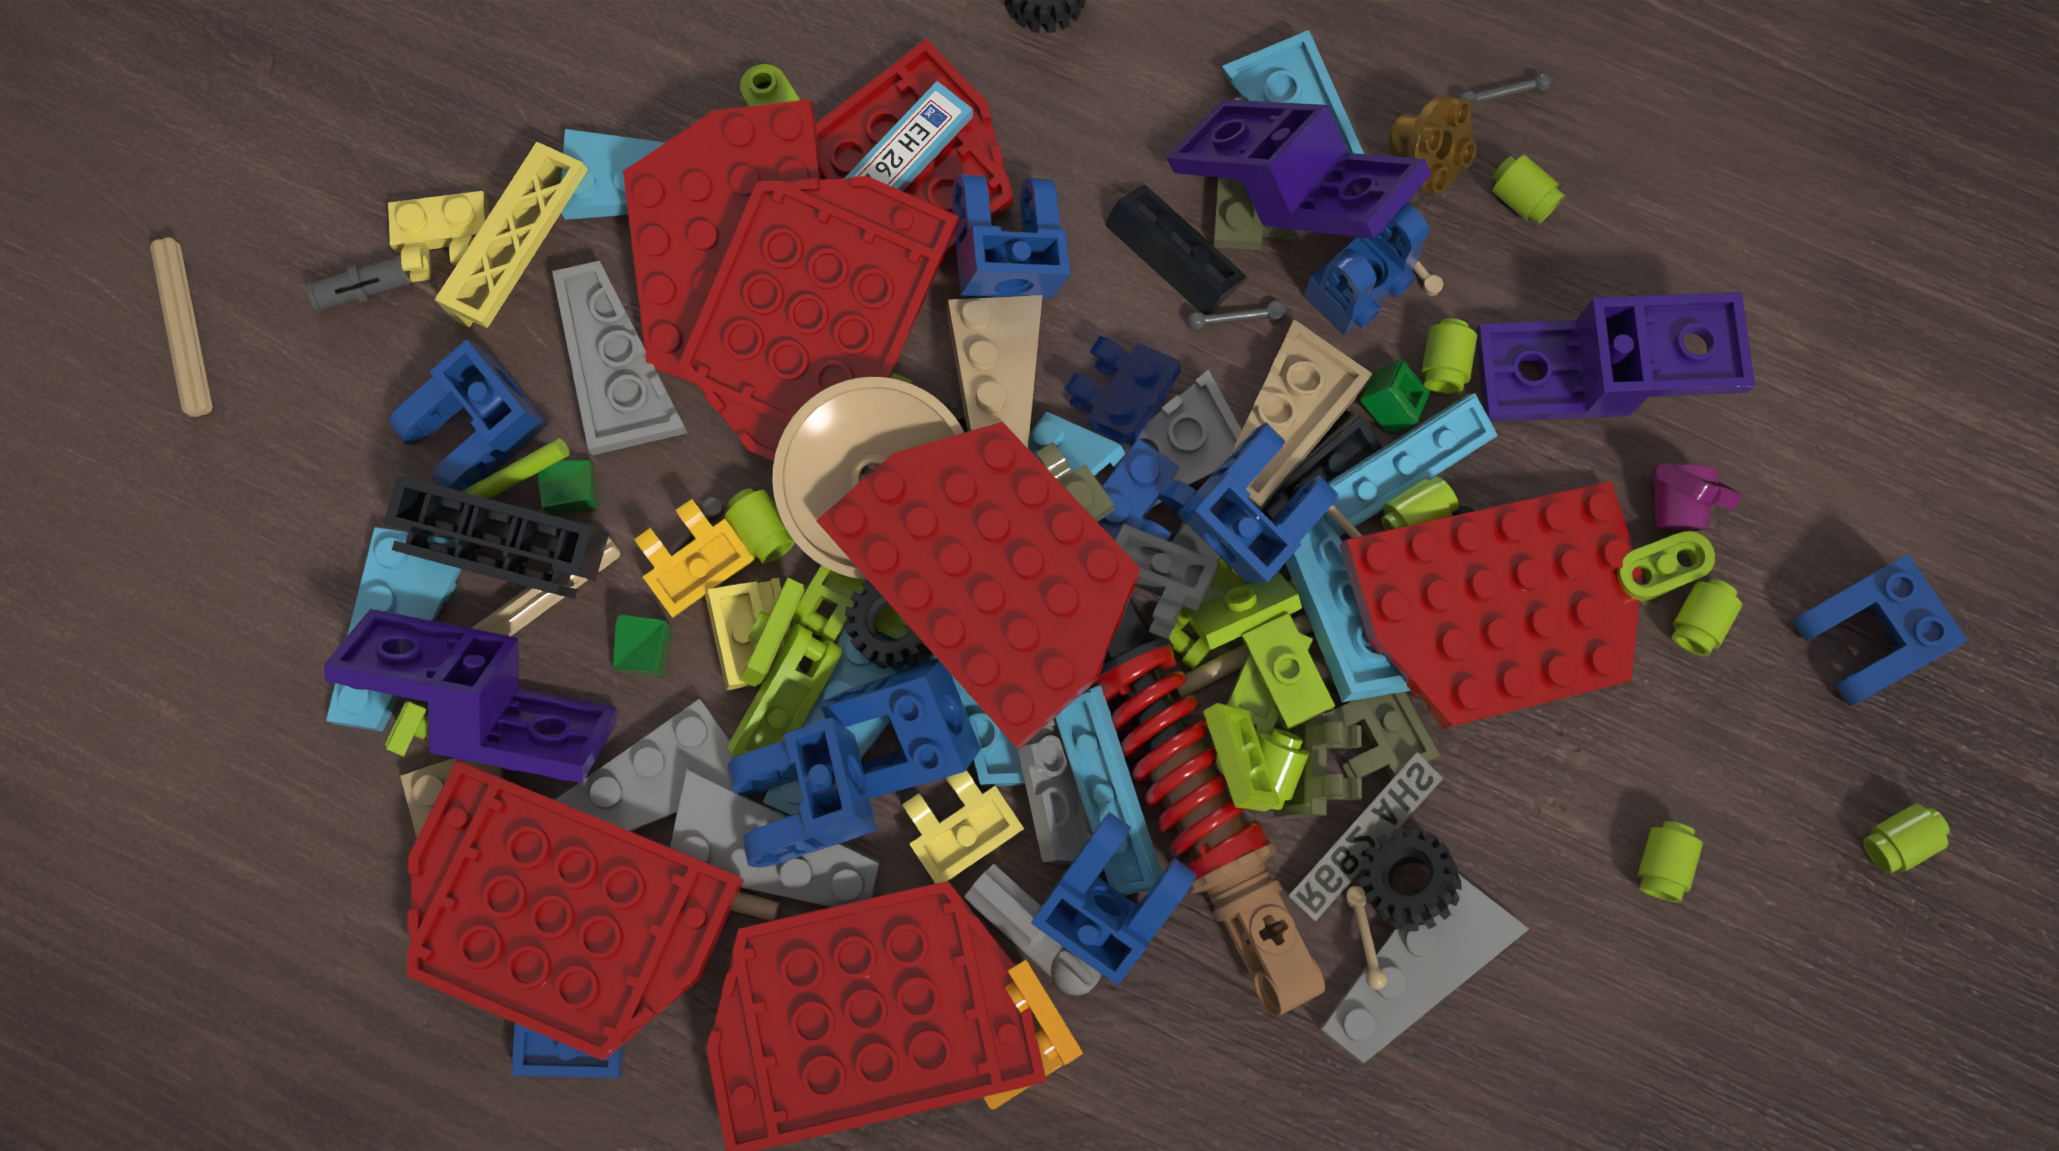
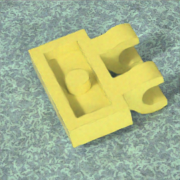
[388,191,489,282]
[902,770,1024,884]

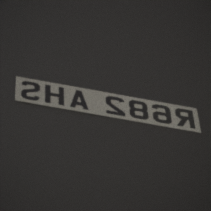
[1289,753,1443,922]

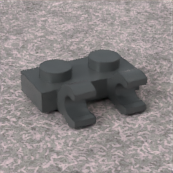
[1115,524,1218,639]

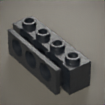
[384,475,609,599]

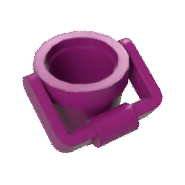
[1651,463,1743,532]

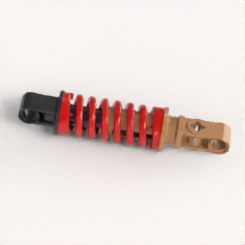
[1089,599,1325,1017]

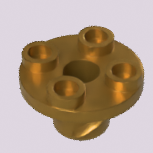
[1388,95,1477,194]

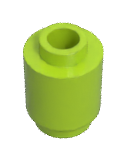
[1491,154,1565,225]
[1421,318,1477,395]
[1381,477,1459,531]
[725,488,795,564]
[1671,579,1743,657]
[1258,728,1309,810]
[1863,803,1950,875]
[1637,821,1703,902]

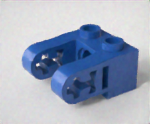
[952,174,1071,299]
[1303,203,1429,336]
[389,339,548,491]
[1177,422,1338,584]
[1791,554,1968,706]
[820,658,981,799]
[727,717,877,867]
[1031,811,1197,986]

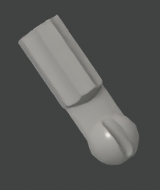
[964,864,1102,996]

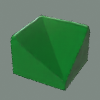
[1360,359,1430,434]
[537,460,599,516]
[613,614,673,677]

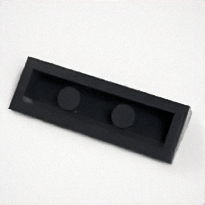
[1106,184,1247,315]
[1261,410,1382,521]

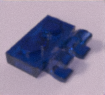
[1064,336,1182,446]

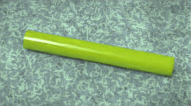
[461,438,569,499]

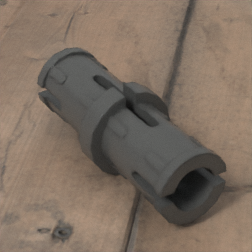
[306,255,412,312]

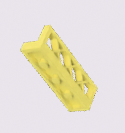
[434,142,588,328]

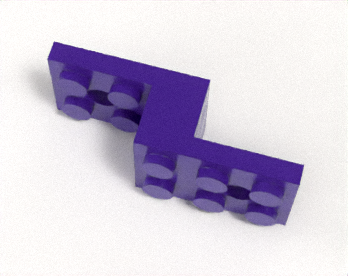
[1166,100,1431,239]
[1475,292,1755,422]
[324,609,617,783]

